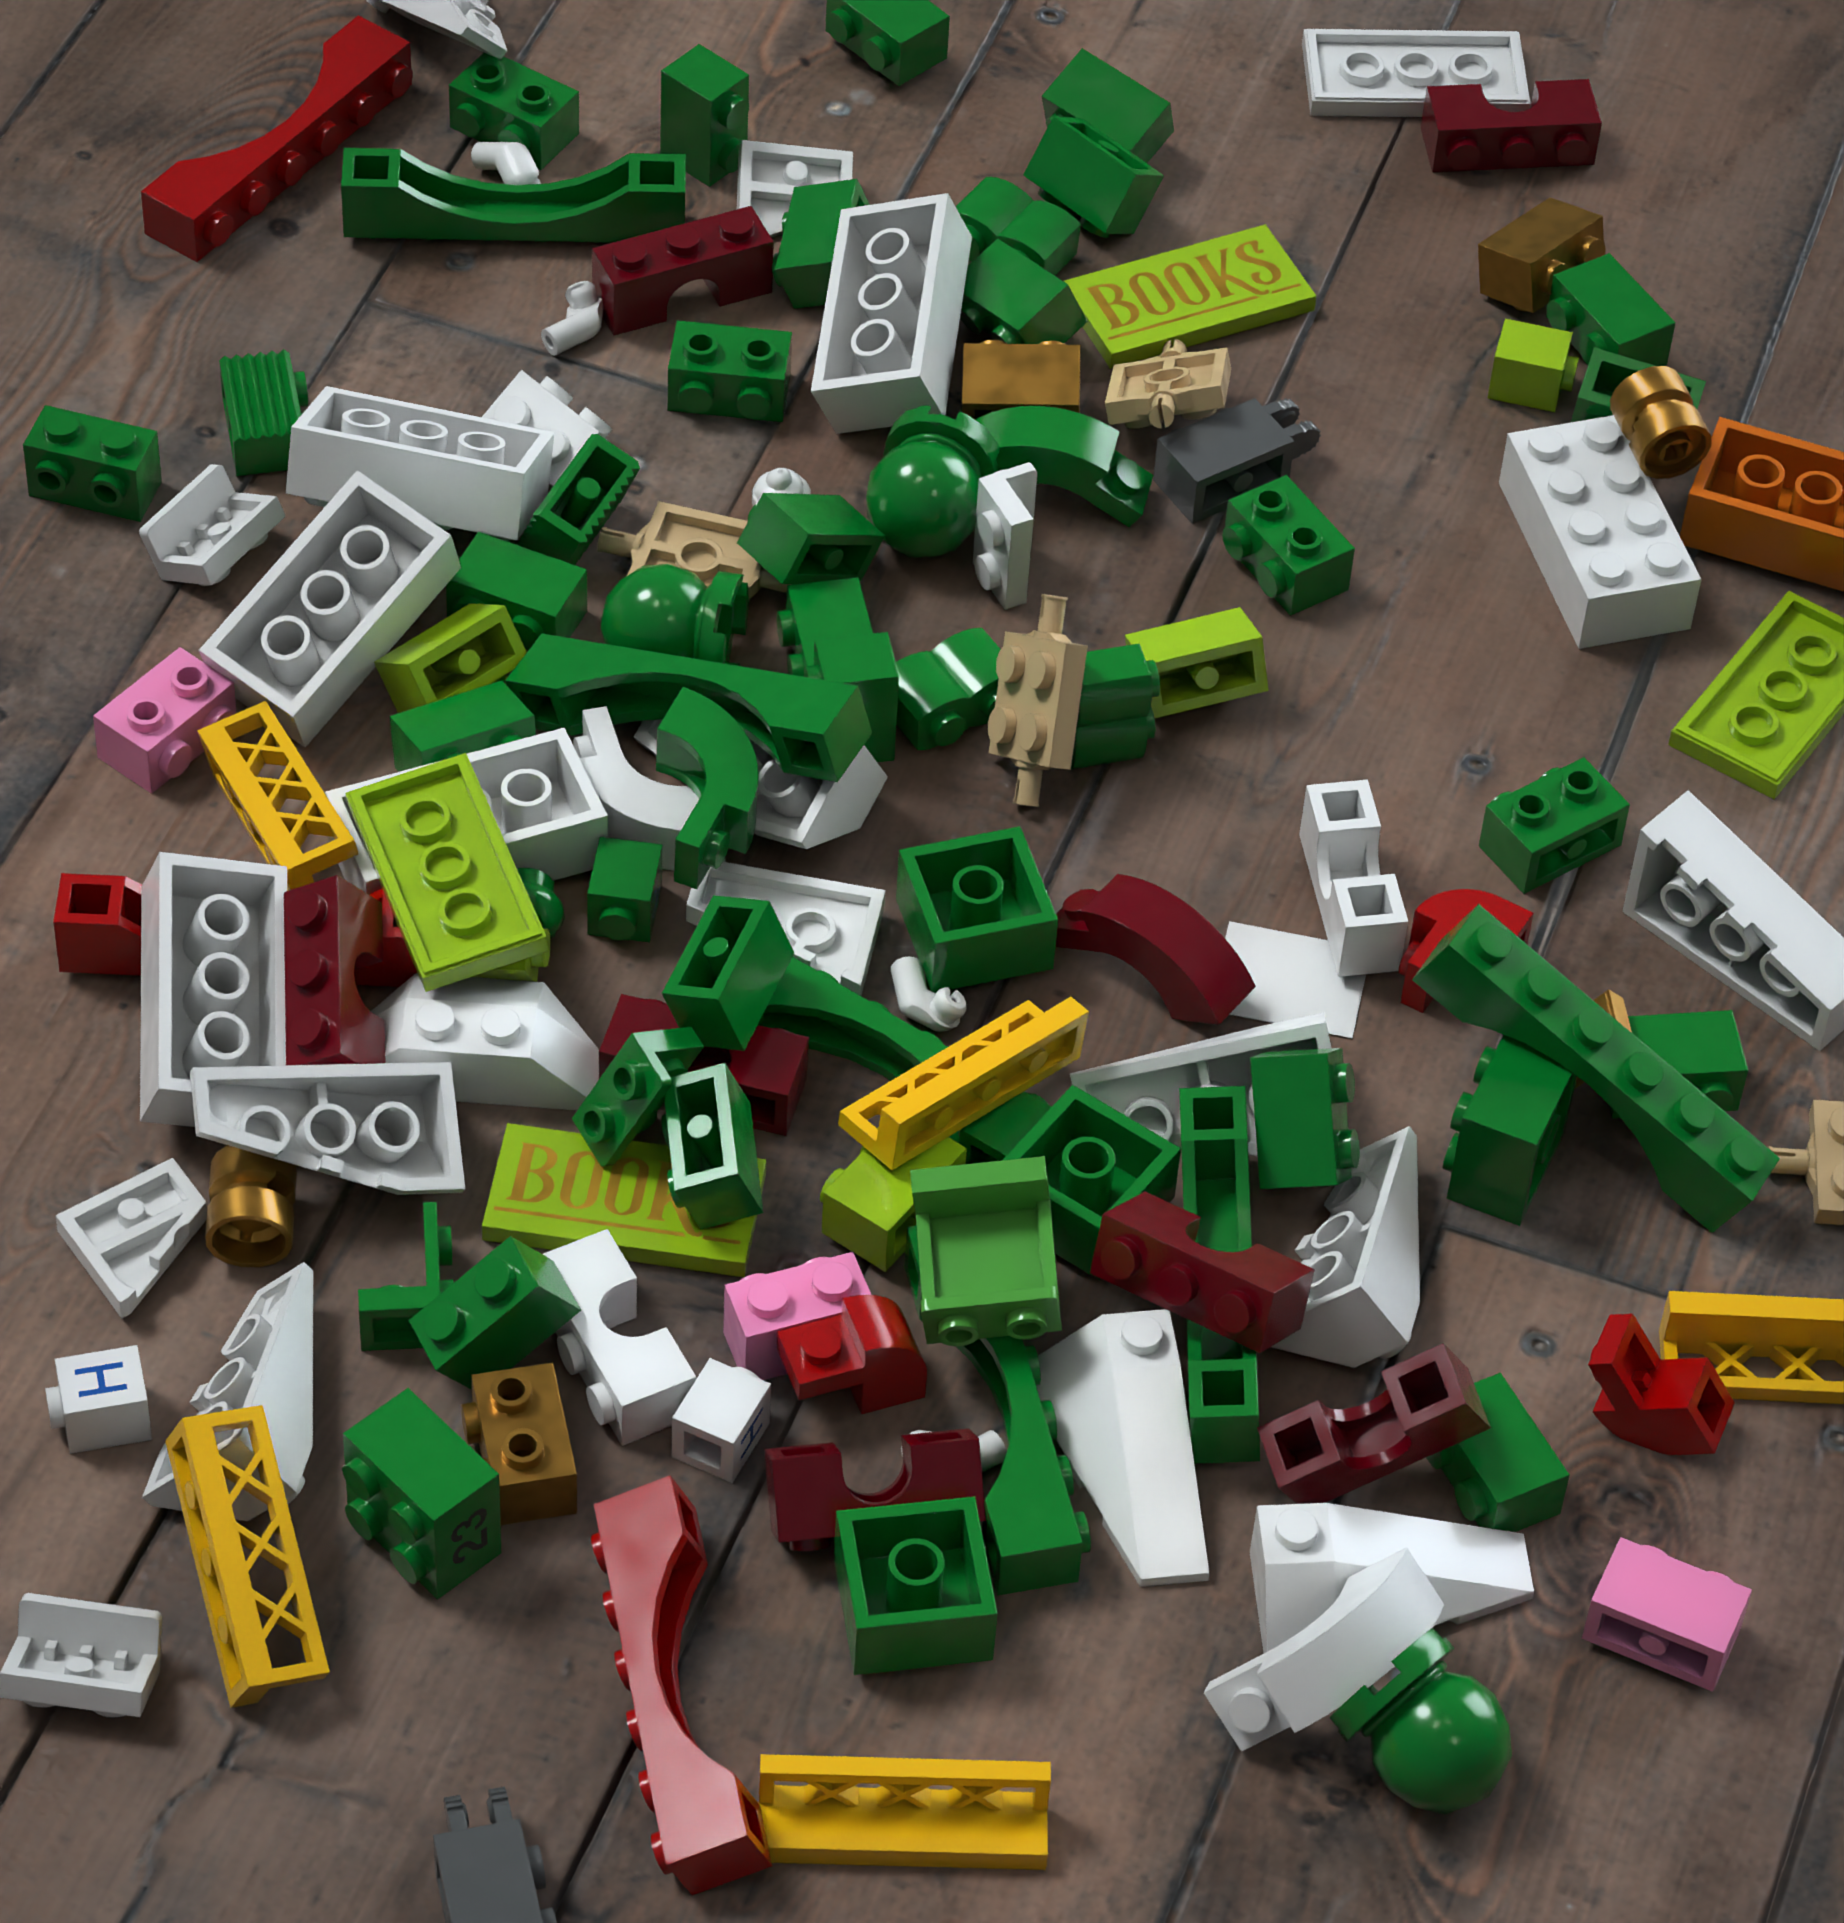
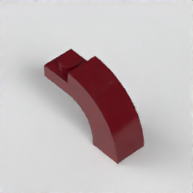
[1056,874,1256,1025]

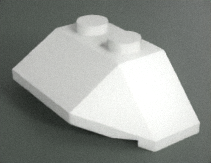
[371,973,599,1110]

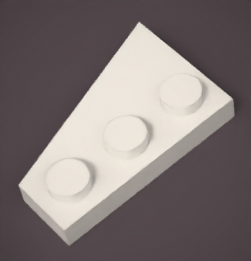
[686,862,886,996]

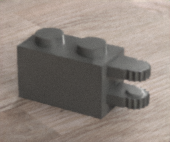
[1153,398,1321,524]
[433,1787,557,1923]

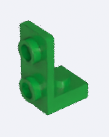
[358,1202,454,1351]

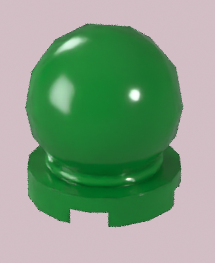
[866,405,1000,558]
[601,564,749,666]
[1330,1628,1512,1814]

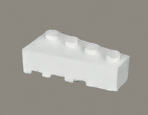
[1622,790,1844,1051]

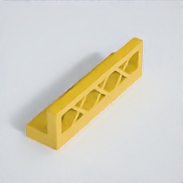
[197,701,359,891]
[838,997,1089,1171]
[1659,1291,1844,1404]
[165,1405,330,1708]
[759,1754,1051,1870]

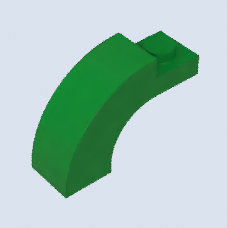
[976,406,1154,527]
[656,687,758,889]

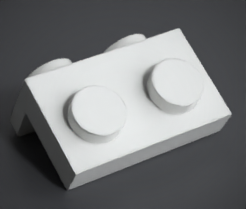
[482,370,612,486]
[973,462,1037,610]
[139,464,286,586]
[0,1593,162,1717]

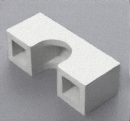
[1299,780,1408,977]
[543,1229,697,1446]

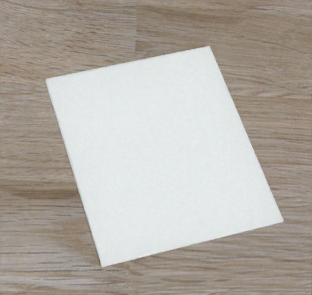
[1225,921,1366,1039]

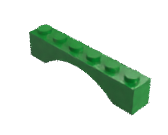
[341,148,686,243]
[505,633,872,782]
[1412,904,1780,1233]
[758,957,1051,1164]
[1179,1086,1260,1464]
[904,1225,1091,1596]

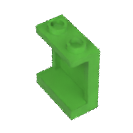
[910,1156,1062,1346]

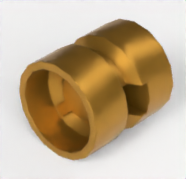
[1610,366,1712,479]
[205,1145,297,1267]

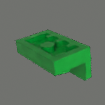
[571,1027,704,1166]

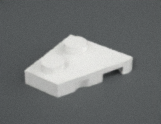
[737,140,853,238]
[56,1158,207,1318]

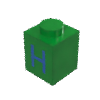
[587,837,663,943]

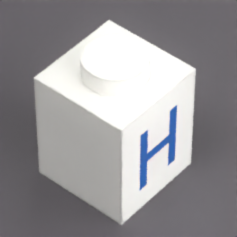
[45,1345,152,1454]
[671,1358,771,1483]

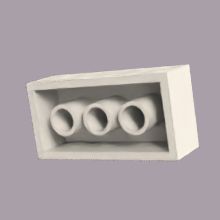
[811,193,972,434]
[286,386,555,541]
[1499,415,1701,649]
[199,470,461,747]
[325,728,608,894]
[140,852,287,1127]

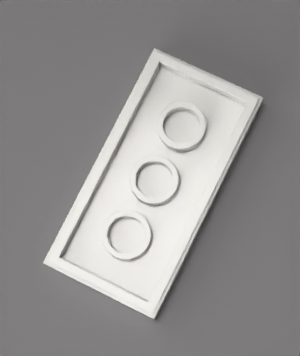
[1302,29,1530,117]

